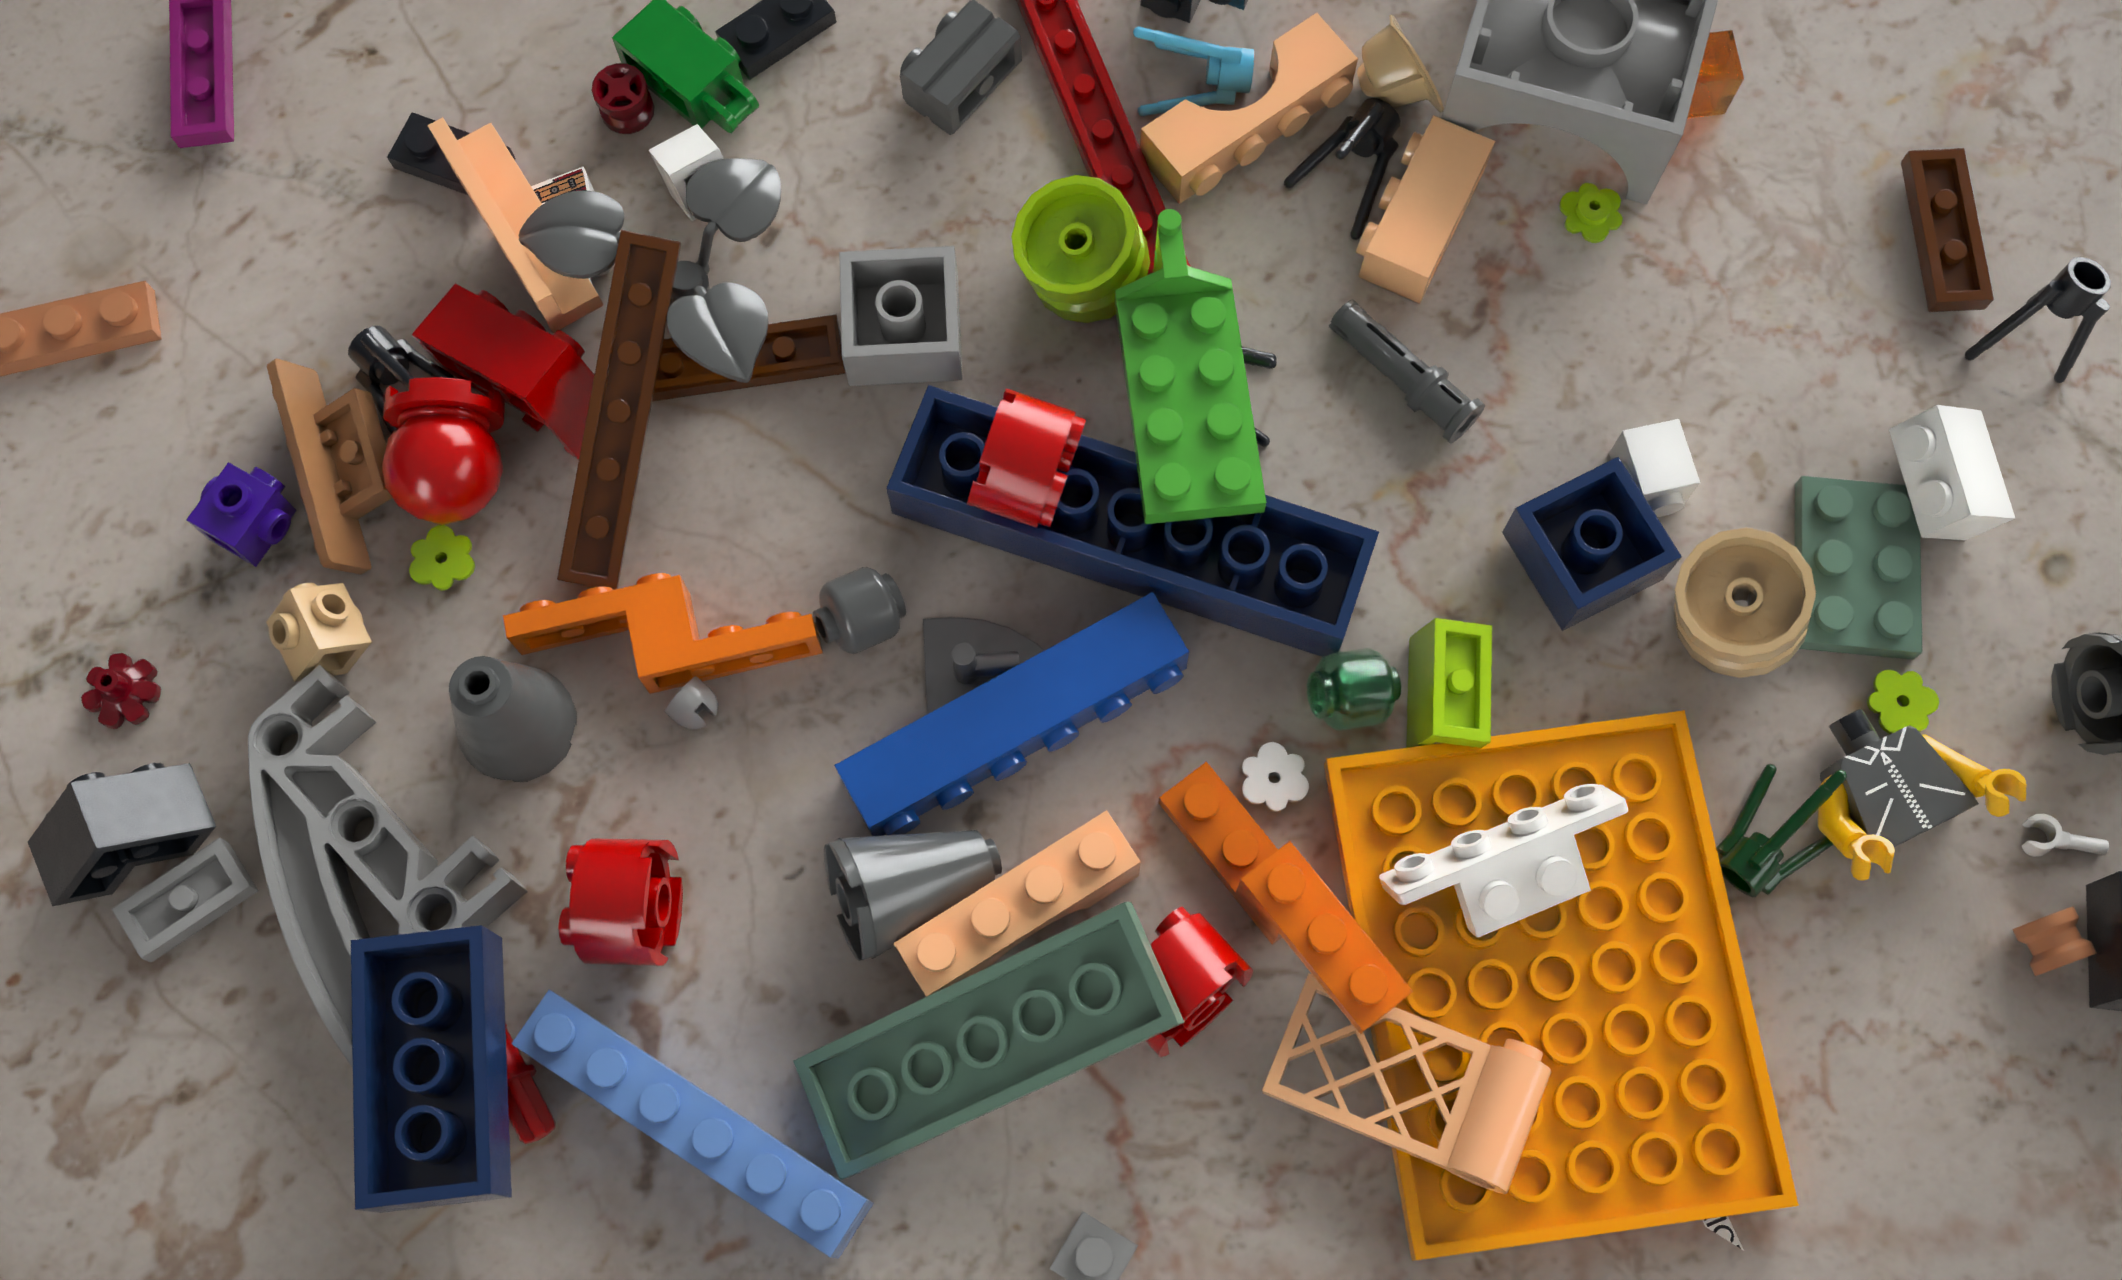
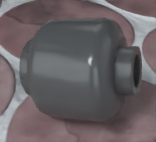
[813,567,906,654]

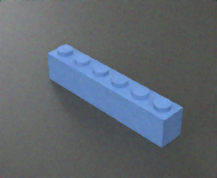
[511,990,874,1259]

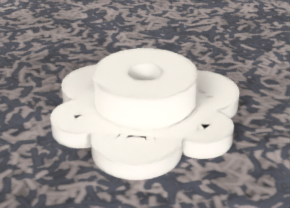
[1242,742,1309,812]

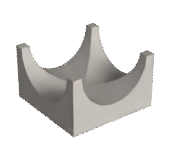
[1441,0,1718,204]

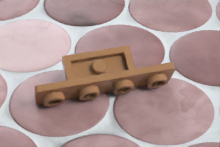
[267,358,392,575]

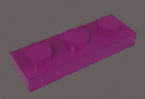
[169,0,234,148]

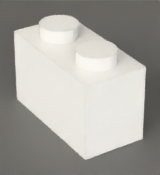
[1889,405,2015,541]

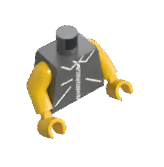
[1818,709,2027,881]

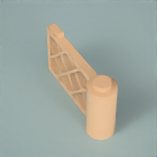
[1262,973,1551,1194]

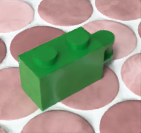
[612,0,759,133]

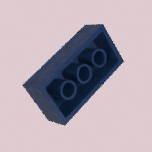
[351,925,512,1213]

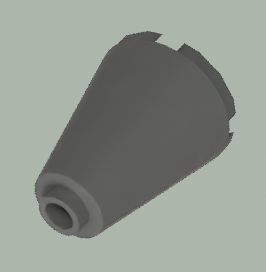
[2051,632,2122,755]
[449,656,577,782]
[824,830,1002,961]

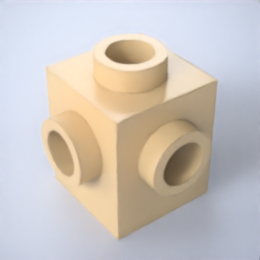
[266,583,372,682]

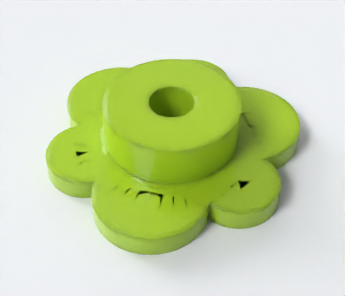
[1559,183,1623,243]
[409,525,475,591]
[1867,670,1939,734]

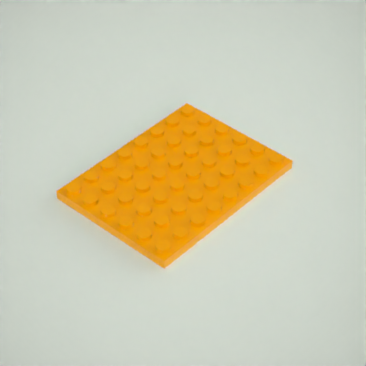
[1324,710,1799,1261]

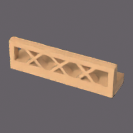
[428,117,603,333]

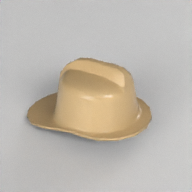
[1357,14,1444,113]

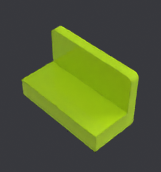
[1406,618,1492,748]

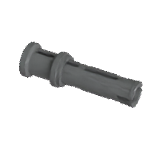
[1329,300,1485,444]

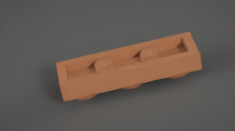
[0,280,162,377]

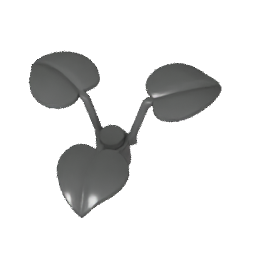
[519,158,781,383]

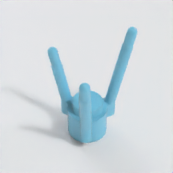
[1133,26,1254,116]

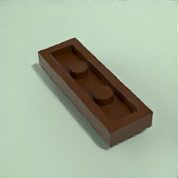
[1901,148,1994,312]

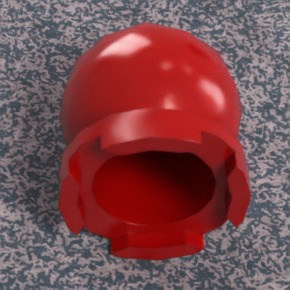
[381,377,505,525]

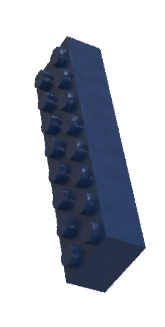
[886,385,1379,661]

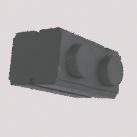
[900,0,1022,135]

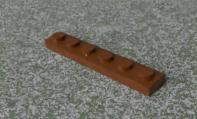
[557,230,681,590]

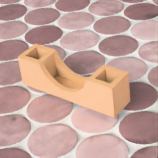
[1140,13,1358,204]
[894,810,1141,997]

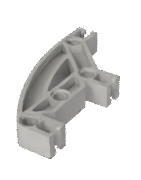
[248,665,527,1068]

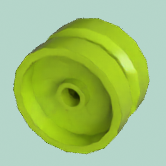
[1011,175,1150,323]

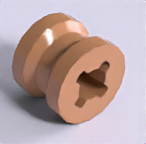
[2012,906,2097,976]

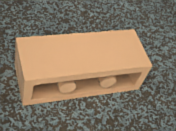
[1356,115,1495,304]

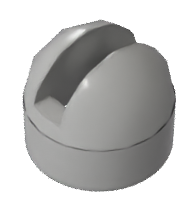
[664,676,718,730]

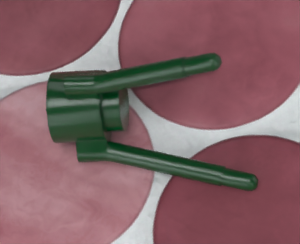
[1716,764,1847,897]

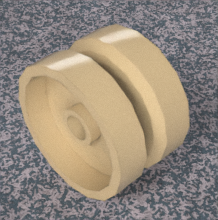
[1674,527,1816,678]

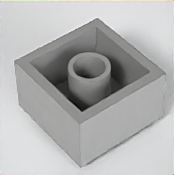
[839,246,963,386]

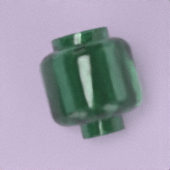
[1307,648,1401,731]

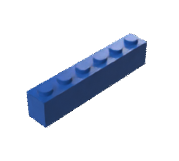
[834,592,1189,836]

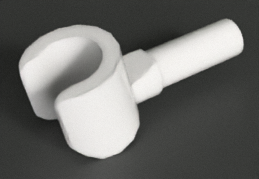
[2022,814,2109,857]

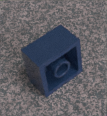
[1502,457,1682,631]

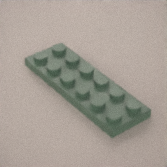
[793,902,1185,1180]

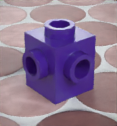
[186,462,297,567]

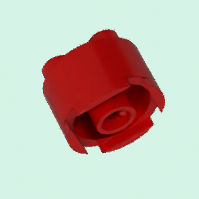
[967,388,1086,528]
[558,838,683,966]
[1146,906,1253,1057]

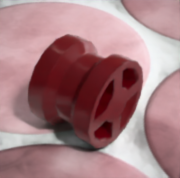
[591,63,655,134]

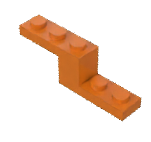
[503,573,823,694]
[1158,761,1413,1035]

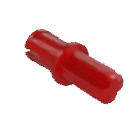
[505,1022,556,1144]

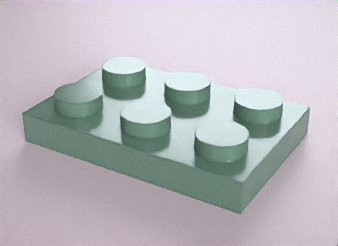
[1795,476,1922,660]

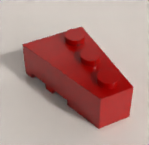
[411,283,594,460]

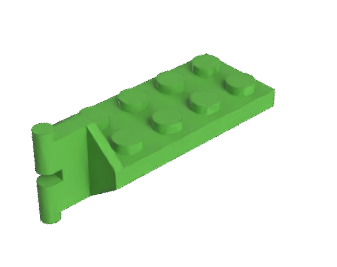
[1115,209,1266,524]

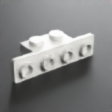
[1379,784,1629,938]

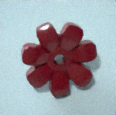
[81,653,161,729]

